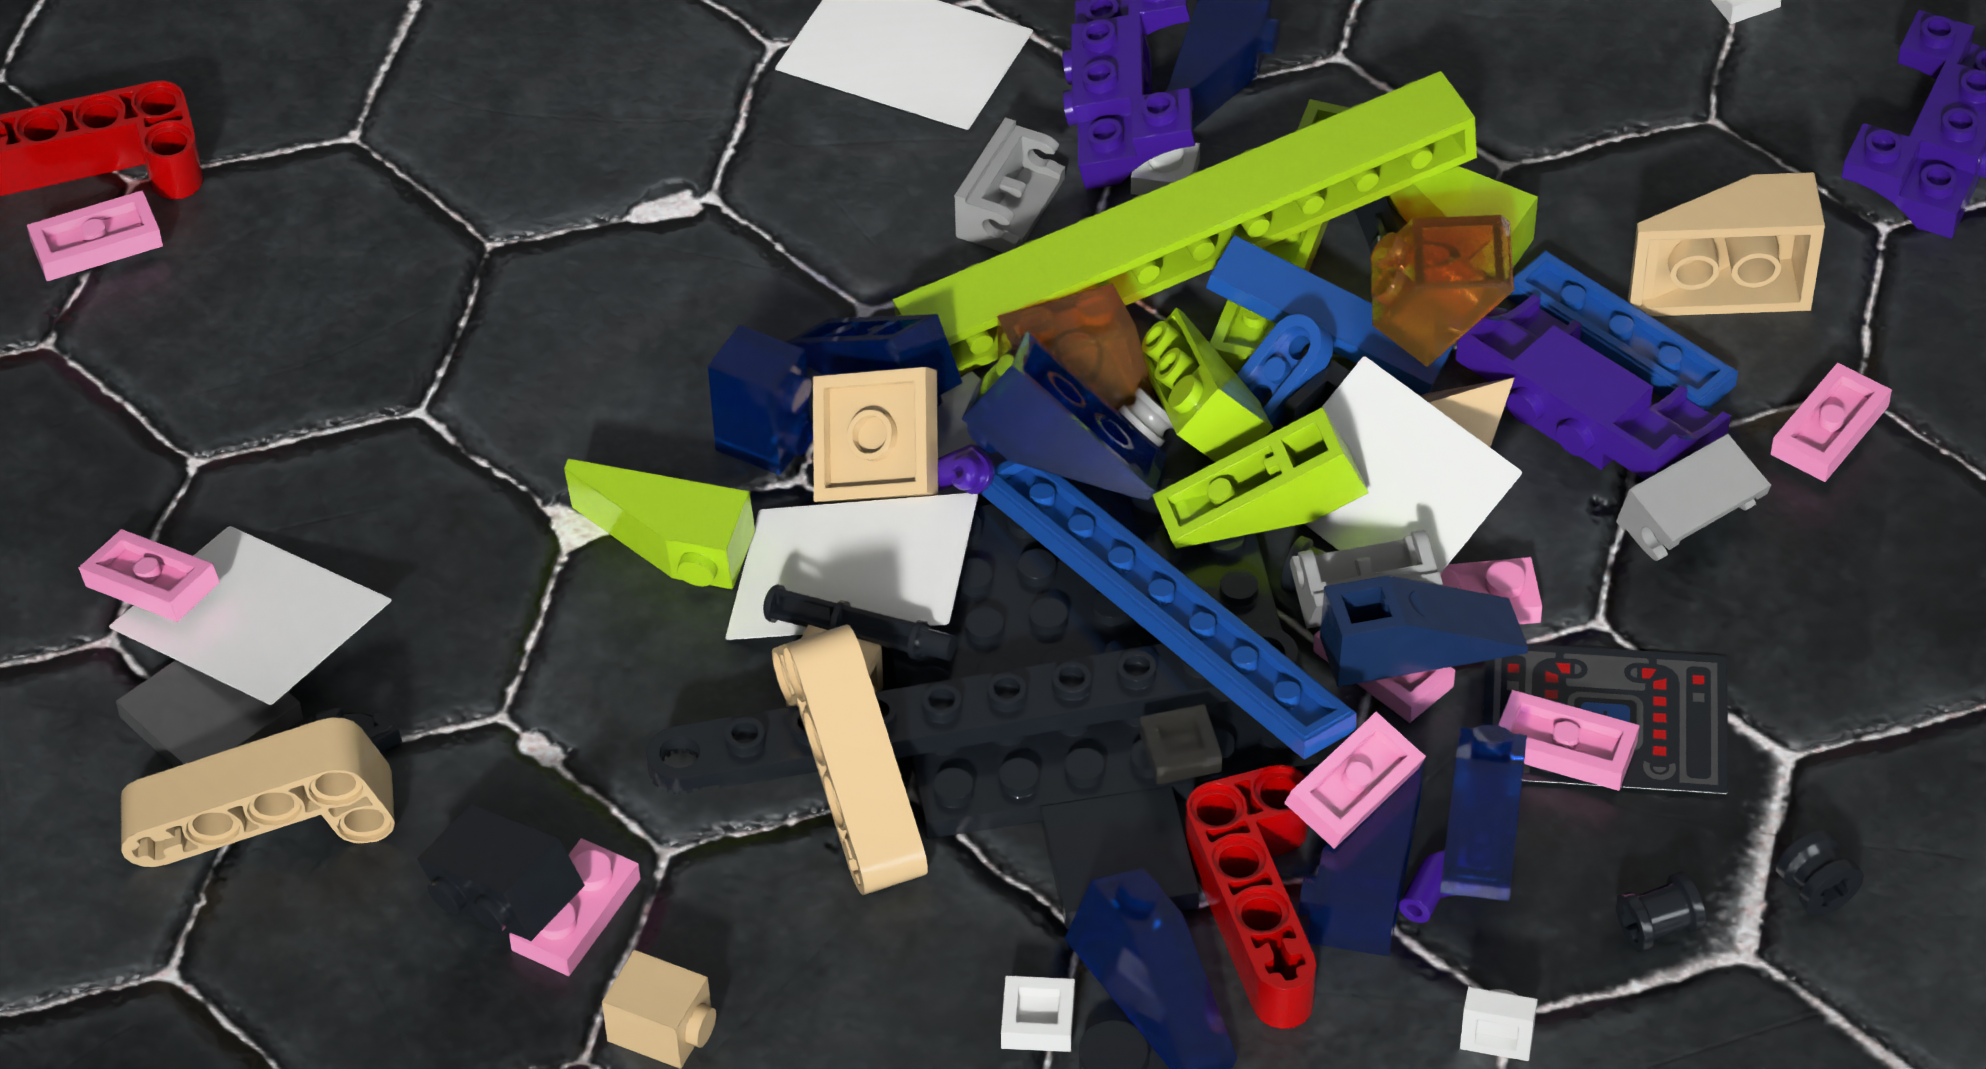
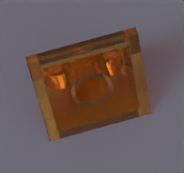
[1371,215,1514,367]
[997,283,1155,450]

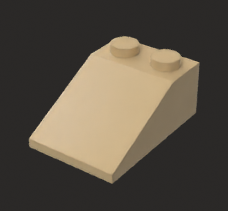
[1628,172,1825,316]

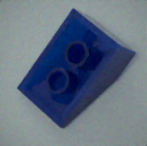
[962,331,1167,501]

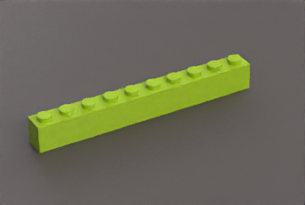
[892,71,1477,385]

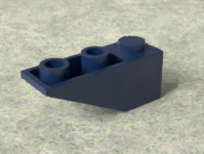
[1320,575,1528,687]

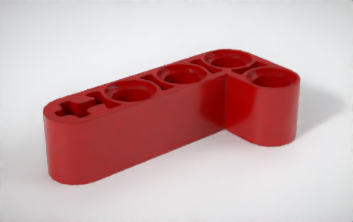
[0,81,203,200]
[1186,765,1316,1029]

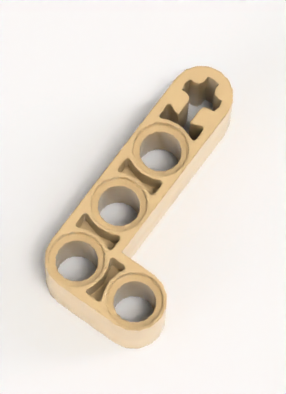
[772,624,928,895]
[121,717,395,867]

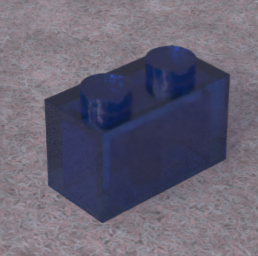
[708,325,813,476]

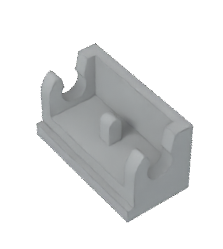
[954,117,1065,253]
[1616,434,1771,561]
[1290,530,1443,629]

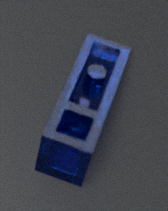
[1167,0,1280,130]
[784,314,963,407]
[1440,725,1527,901]
[1299,759,1425,957]
[1065,868,1237,1069]

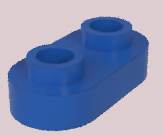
[1237,314,1333,428]

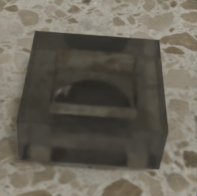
[1140,704,1222,785]

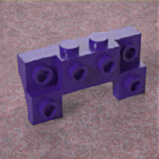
[1062,0,1195,190]
[1841,10,1986,239]
[1456,294,1731,480]

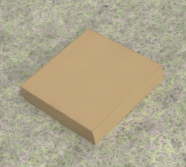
[813,367,938,504]

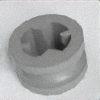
[1118,387,1174,447]

